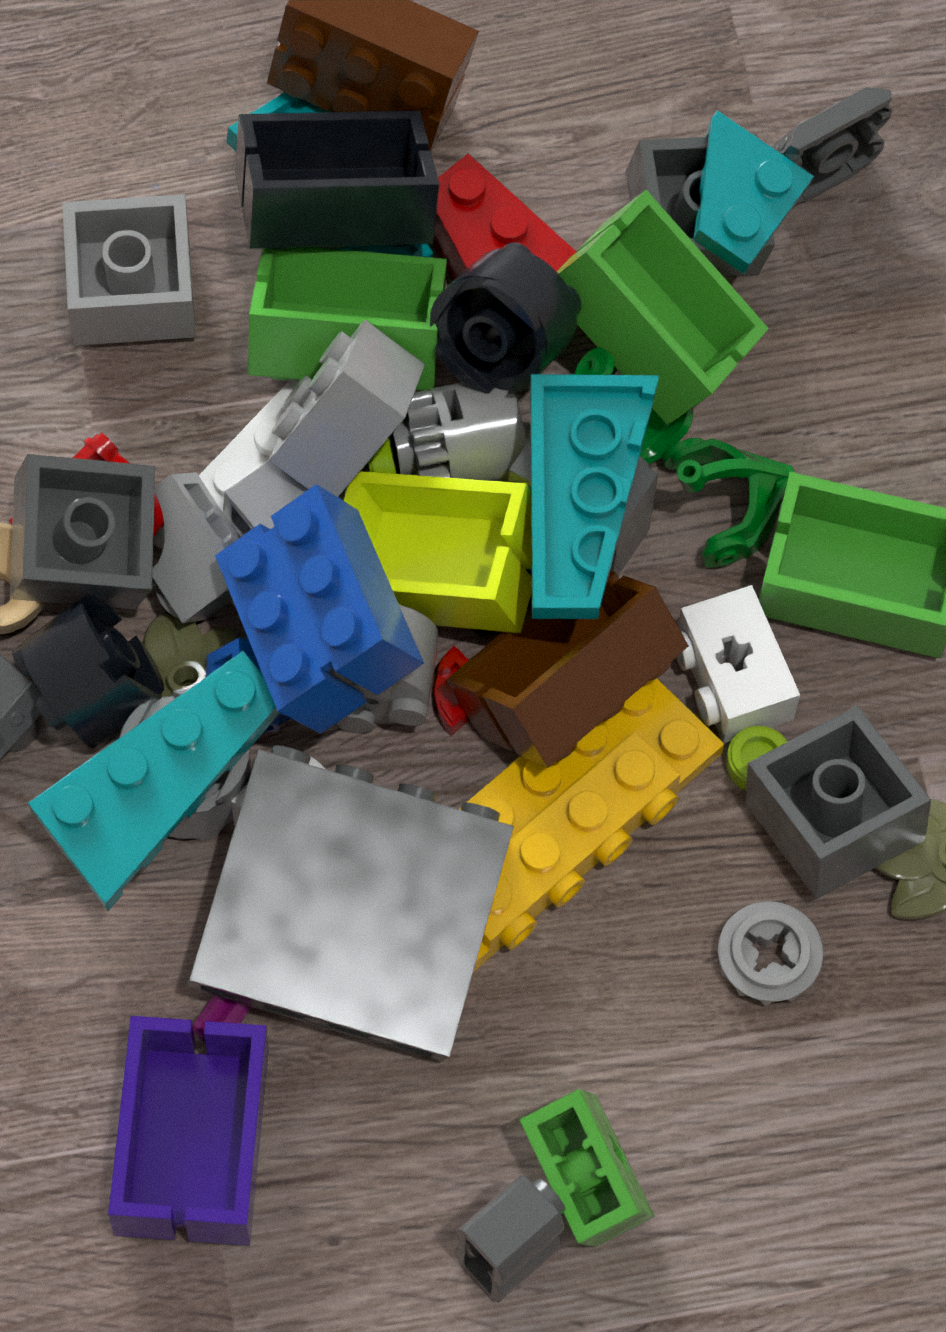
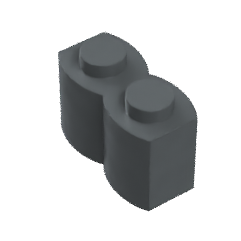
[455,1175,566,1303]

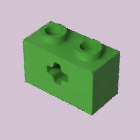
[520,1089,655,1247]

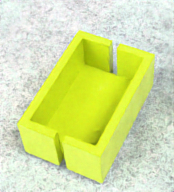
[344,471,532,633]

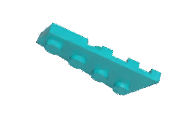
[530,374,659,619]
[28,651,280,912]

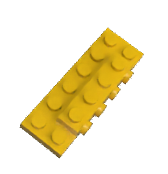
[459,678,724,972]

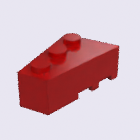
[433,153,577,281]

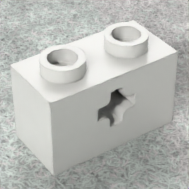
[676,585,800,743]

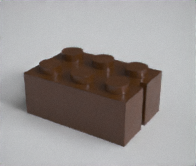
[267,0,479,151]
[446,571,689,768]

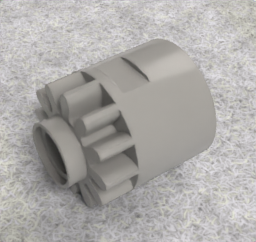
[389,382,526,482]

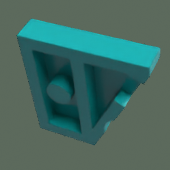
[694,110,814,274]

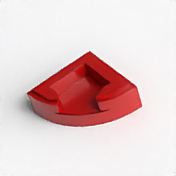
[434,646,470,736]

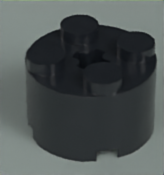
[430,242,582,394]
[12,594,164,749]

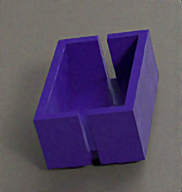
[108,1016,269,1246]

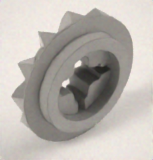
[717,901,823,1006]

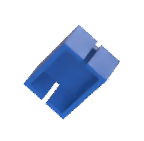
[215,484,424,734]

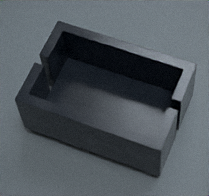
[235,110,439,250]

